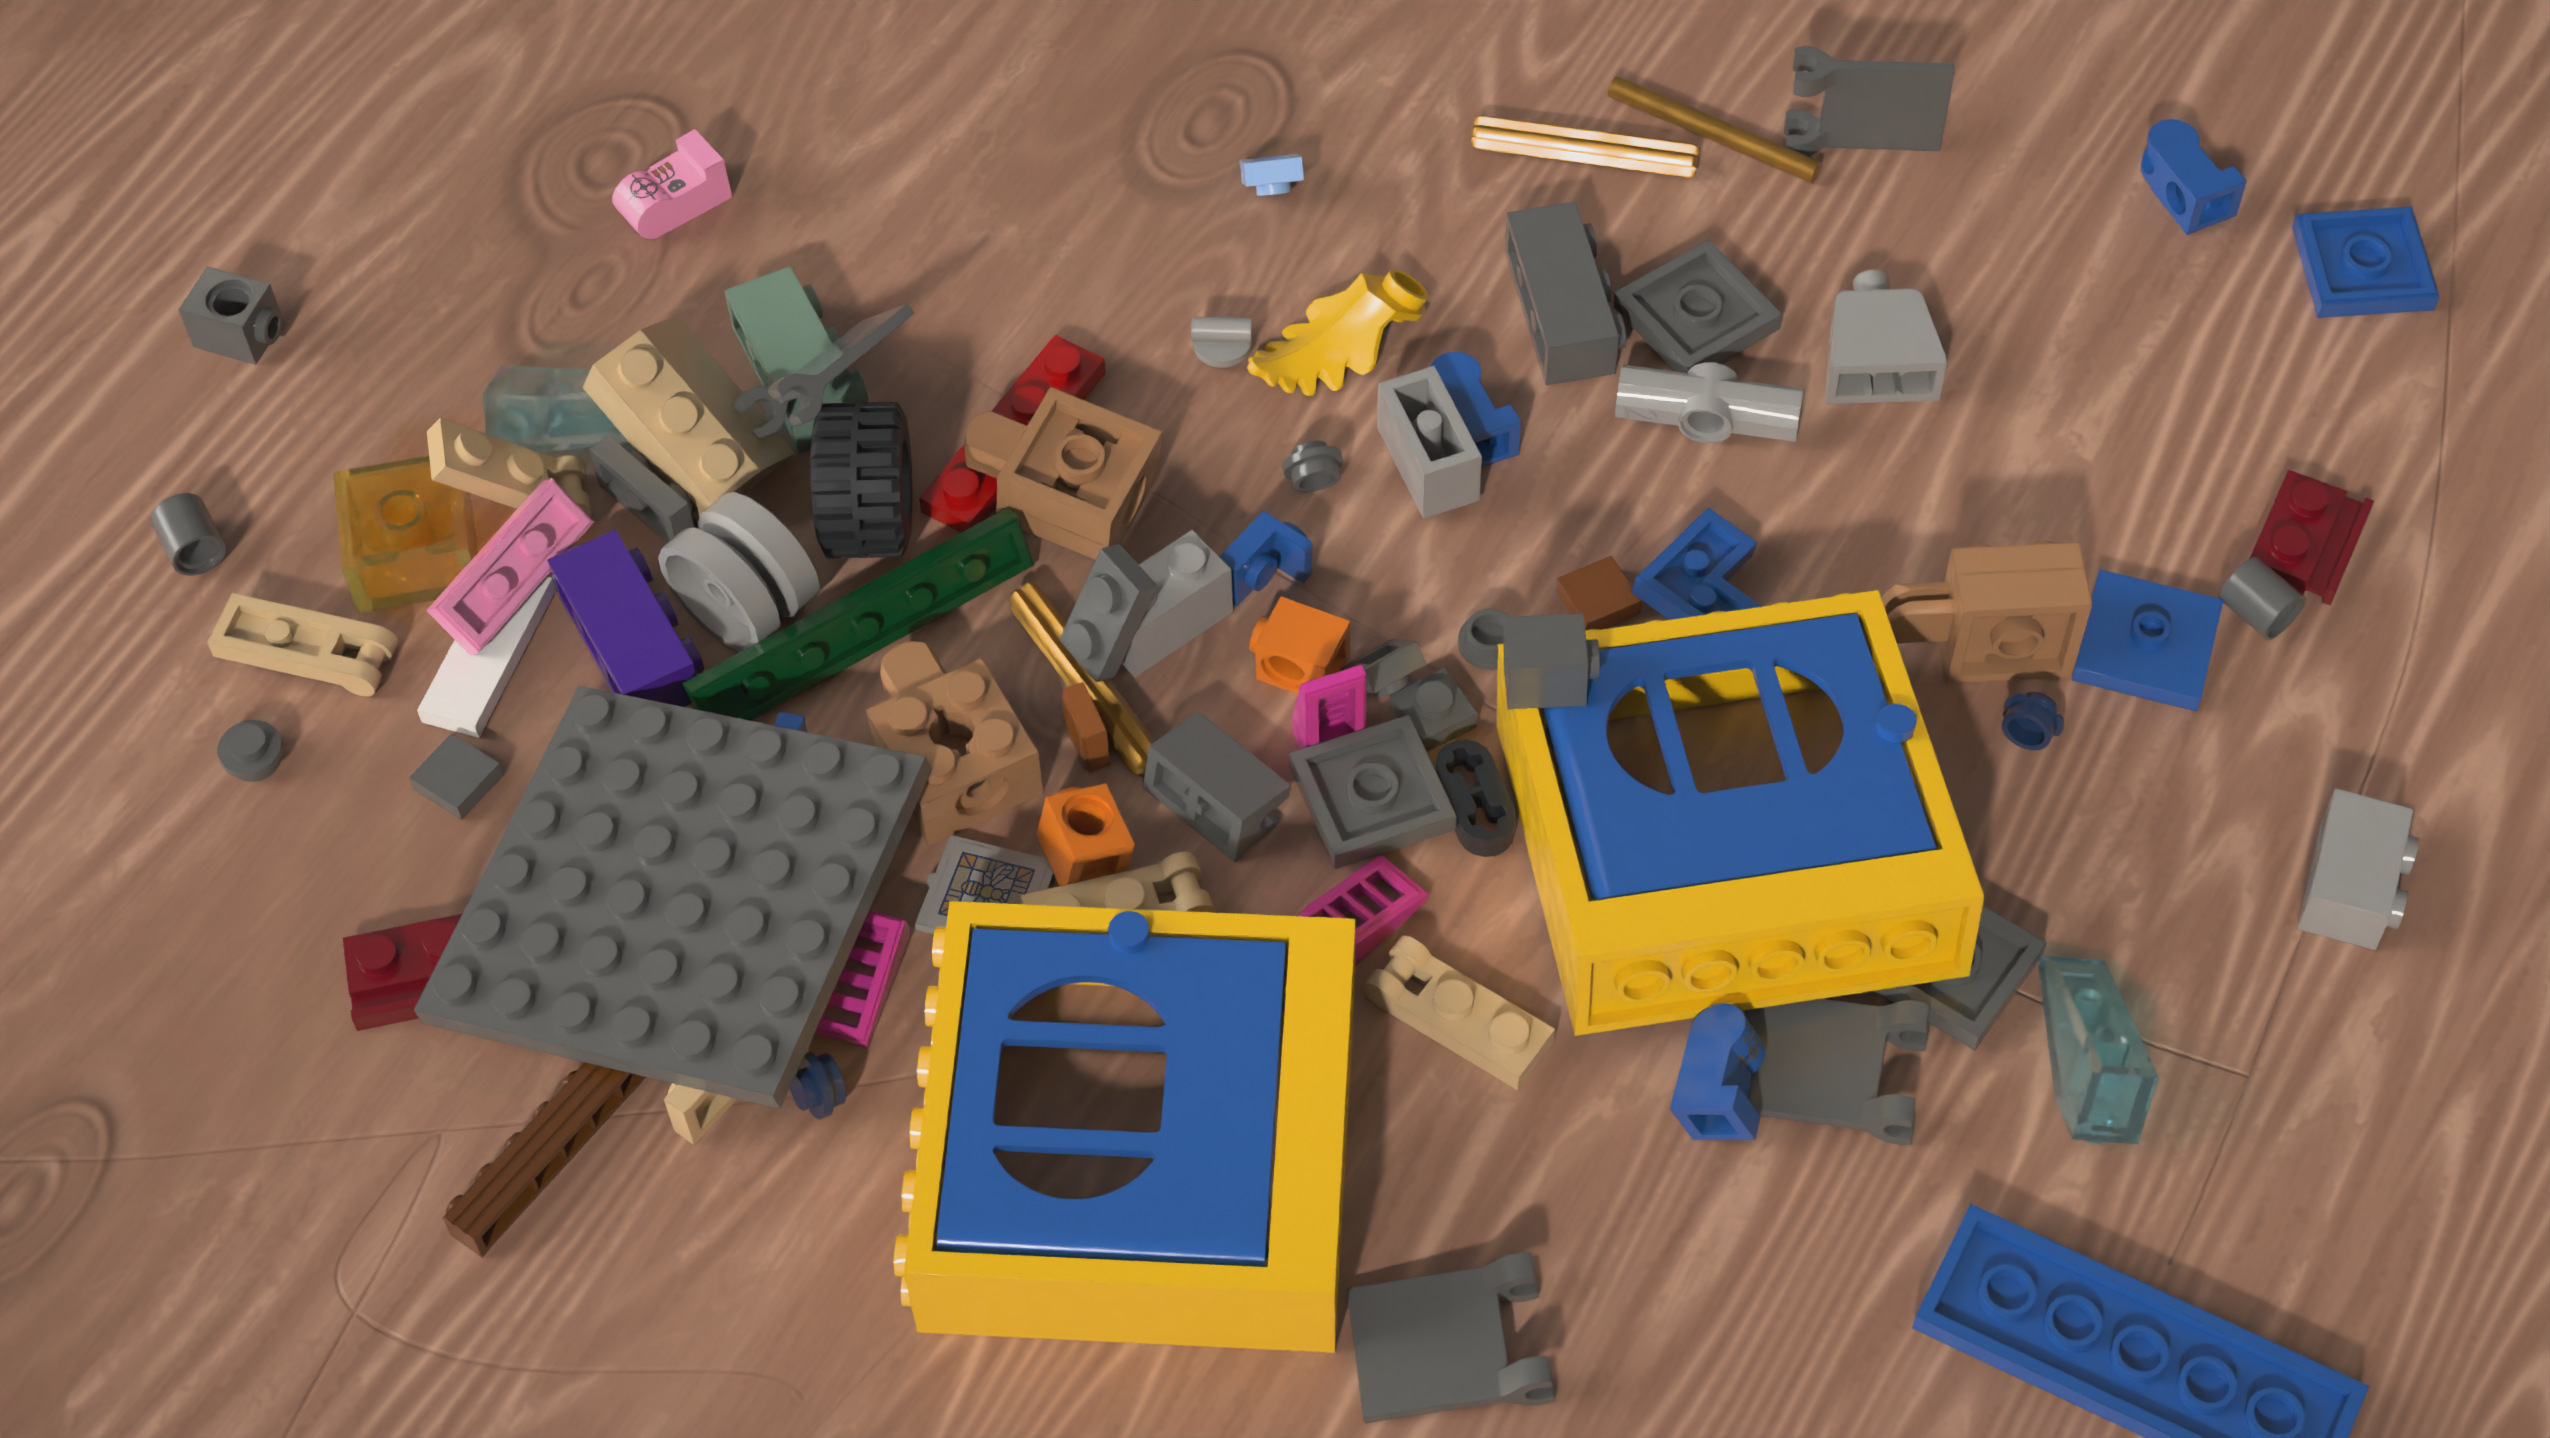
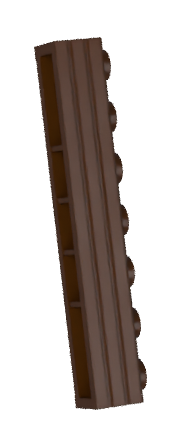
[443,1063,646,1258]

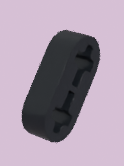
[1435,739,1516,857]

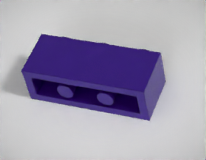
[547,529,705,707]

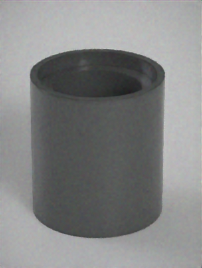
[151,493,226,576]
[2219,557,2306,640]

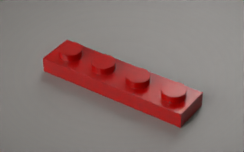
[919,335,1106,533]

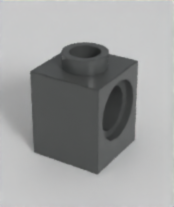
[178,266,284,365]

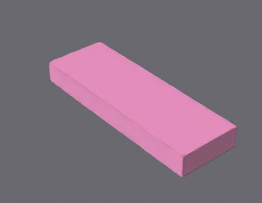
[426,478,594,655]

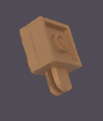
[965,387,1162,560]
[1882,541,2092,683]
[866,641,1044,846]

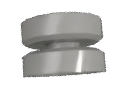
[658,492,820,652]

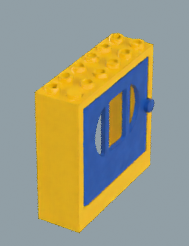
[1496,590,1984,1036]
[894,901,1355,1353]

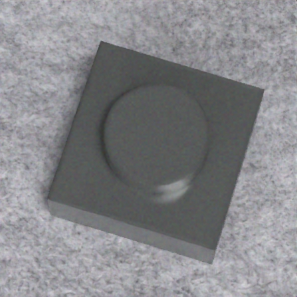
[1340,639,1427,697]
[1390,668,1478,752]

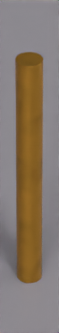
[1607,75,1822,183]

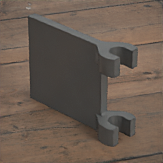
[1784,46,1955,157]
[733,304,915,438]
[1745,999,1930,1145]
[1347,1252,1555,1423]

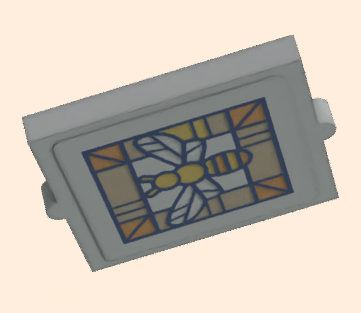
[915,835,1055,934]

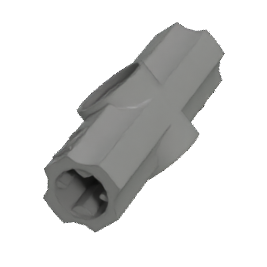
[1615,362,1803,443]

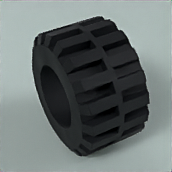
[811,402,913,559]

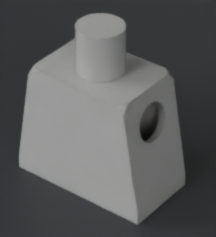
[1825,270,1947,404]

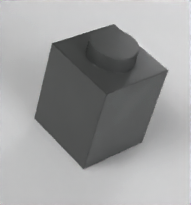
[1503,613,1600,710]

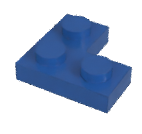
[1631,507,1762,620]

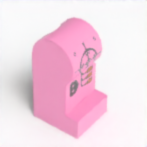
[613,129,732,239]

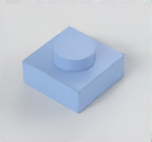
[1239,154,1304,195]

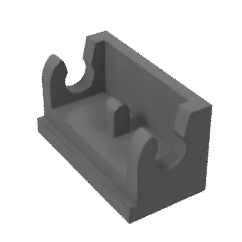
[1143,711,1291,862]

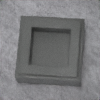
[409,733,504,820]

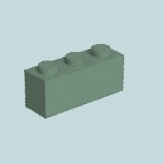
[724,266,869,454]

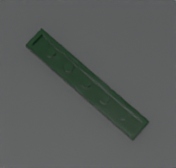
[683,508,1034,721]

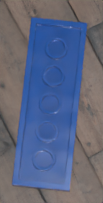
[1912,1203,2369,1438]

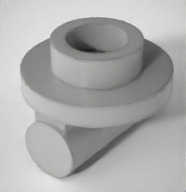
[1191,316,1252,368]

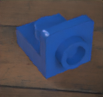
[1219,511,1313,606]

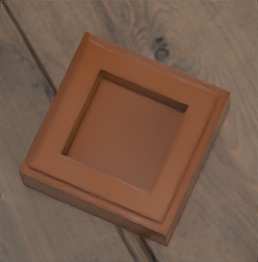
[1556,555,1642,631]
[1061,682,1110,773]

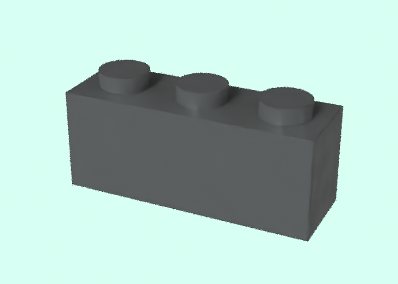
[1505,201,1626,386]

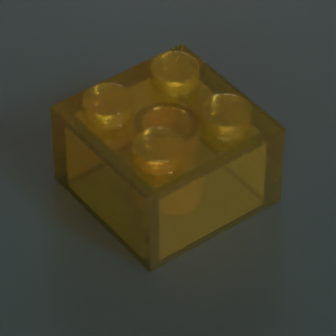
[333,455,478,614]

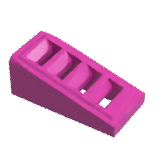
[1292,664,1366,749]
[1296,855,1429,967]
[814,911,911,1048]

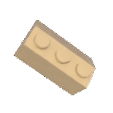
[582,315,795,523]

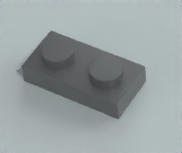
[589,435,694,543]
[1059,544,1158,683]

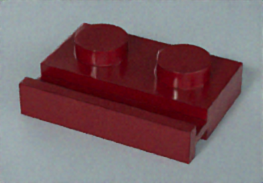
[2249,470,2374,606]
[343,913,463,1031]

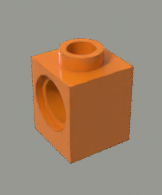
[1249,596,1350,694]
[1036,783,1135,886]

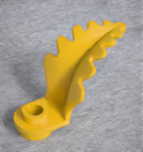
[1247,269,1429,396]

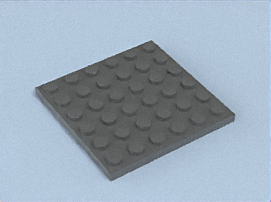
[414,686,931,1109]

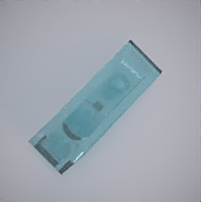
[483,365,628,453]
[2038,955,2159,1145]

